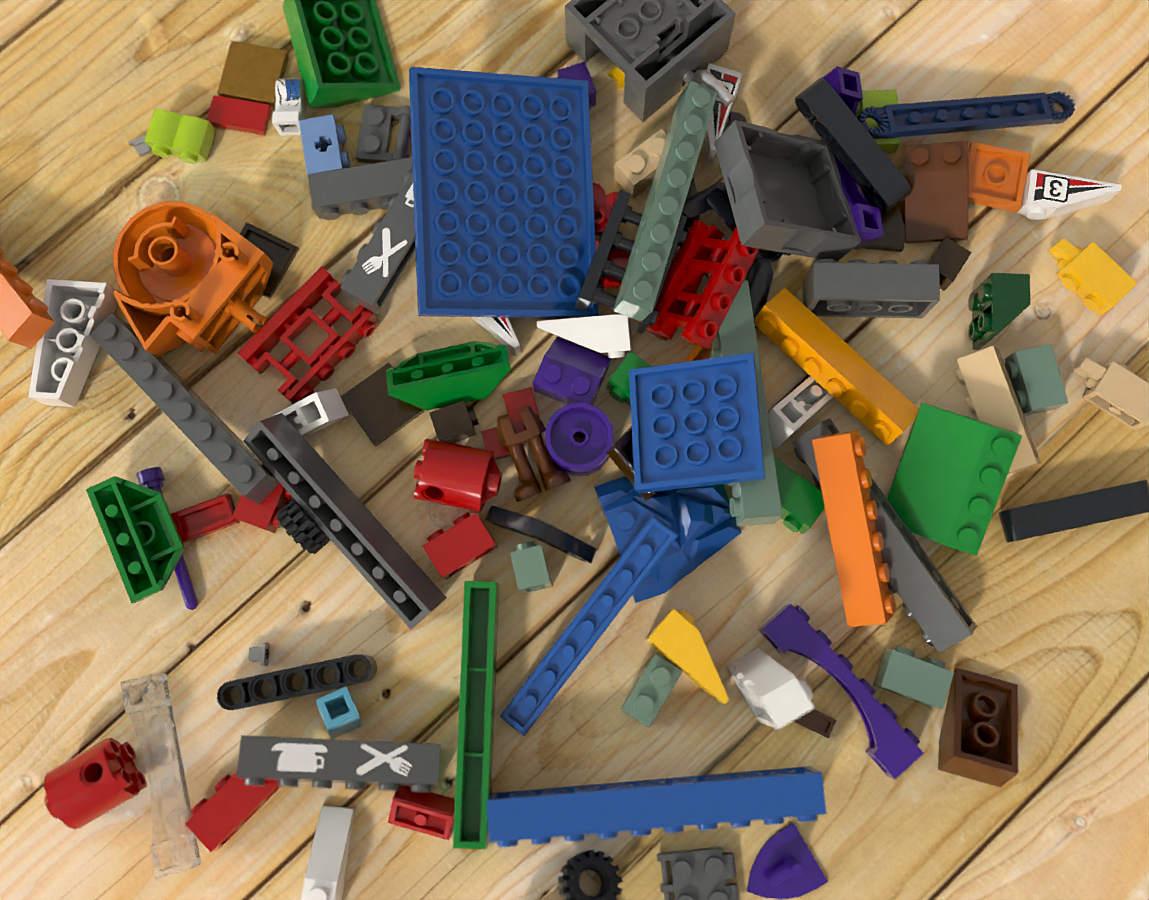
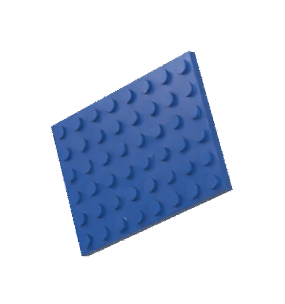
[409,67,599,318]

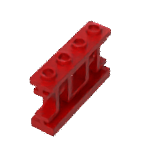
[646,220,759,349]
[237,266,378,404]

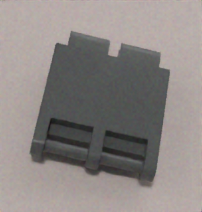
[657,847,739,900]

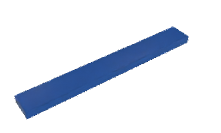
[500,515,679,736]

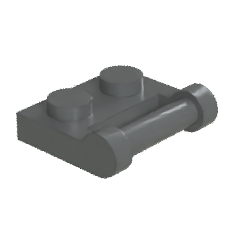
[356,104,411,164]

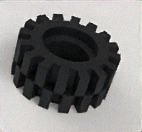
[276,498,330,554]
[558,850,623,900]

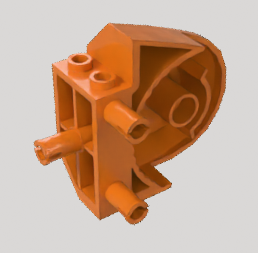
[113,201,274,357]

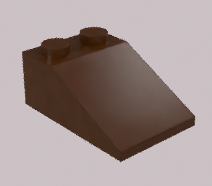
[904,140,969,243]
[938,668,1018,787]

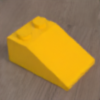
[646,609,729,704]

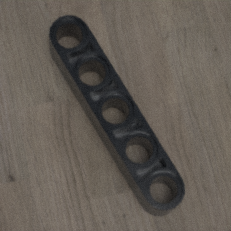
[795,78,912,213]
[998,480,1149,543]
[217,654,377,710]

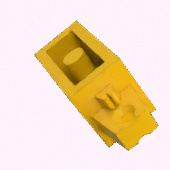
[1048,238,1138,316]

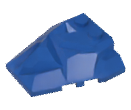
[594,477,742,603]

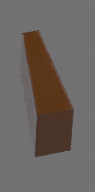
[793,709,836,738]

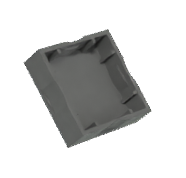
[714,120,861,262]

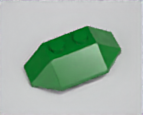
[386,341,511,411]
[86,476,185,604]

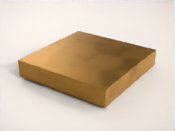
[217,41,289,107]

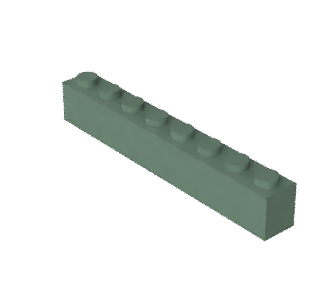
[613,80,718,322]
[710,280,782,526]

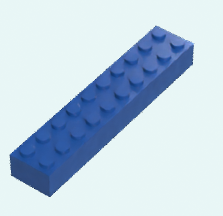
[487,766,827,847]

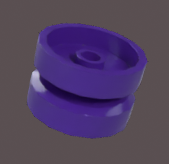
[545,402,614,476]

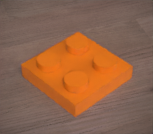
[968,142,1030,212]

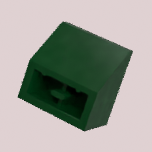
[968,273,1030,350]

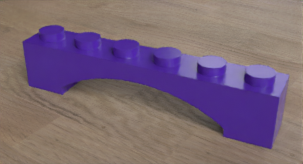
[821,66,884,250]
[758,604,924,779]

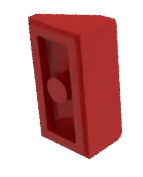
[388,785,455,840]

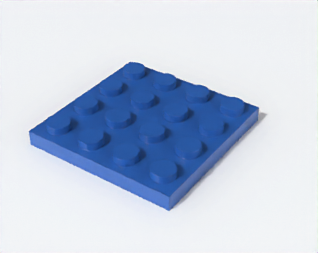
[629,353,766,493]

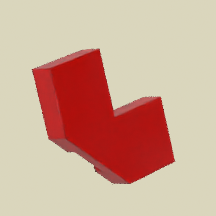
[481,387,540,460]

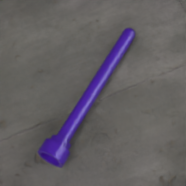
[136,467,198,610]

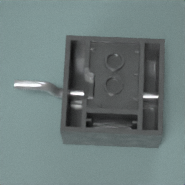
[565,0,736,122]

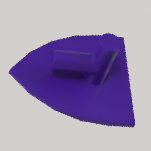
[746,823,828,899]

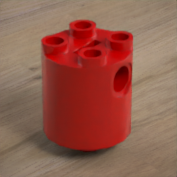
[414,438,502,512]
[44,738,147,830]

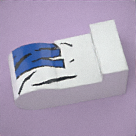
[272,78,306,135]

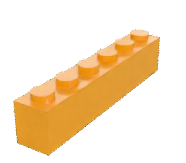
[754,288,919,446]

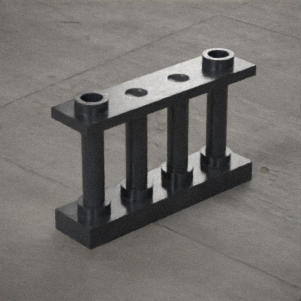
[574,190,688,334]

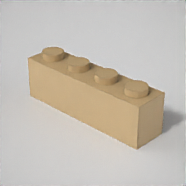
[956,346,1041,474]

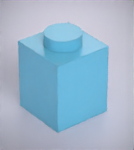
[316,686,361,739]

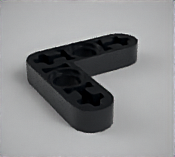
[485,505,597,564]

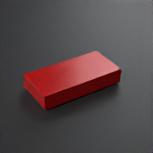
[207,95,272,135]
[171,493,240,544]

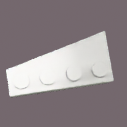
[28,279,118,407]
[726,647,814,729]

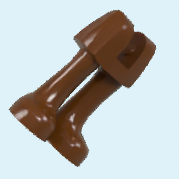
[497,405,571,502]

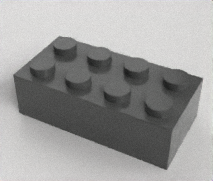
[803,259,940,318]

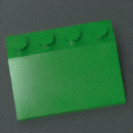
[282,0,401,108]
[887,402,1022,556]

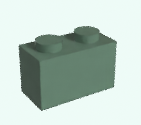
[1005,344,1068,416]
[510,541,552,594]
[873,646,954,709]
[621,654,683,727]

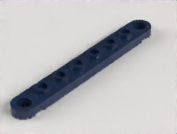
[857,91,1076,139]

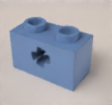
[299,114,351,175]

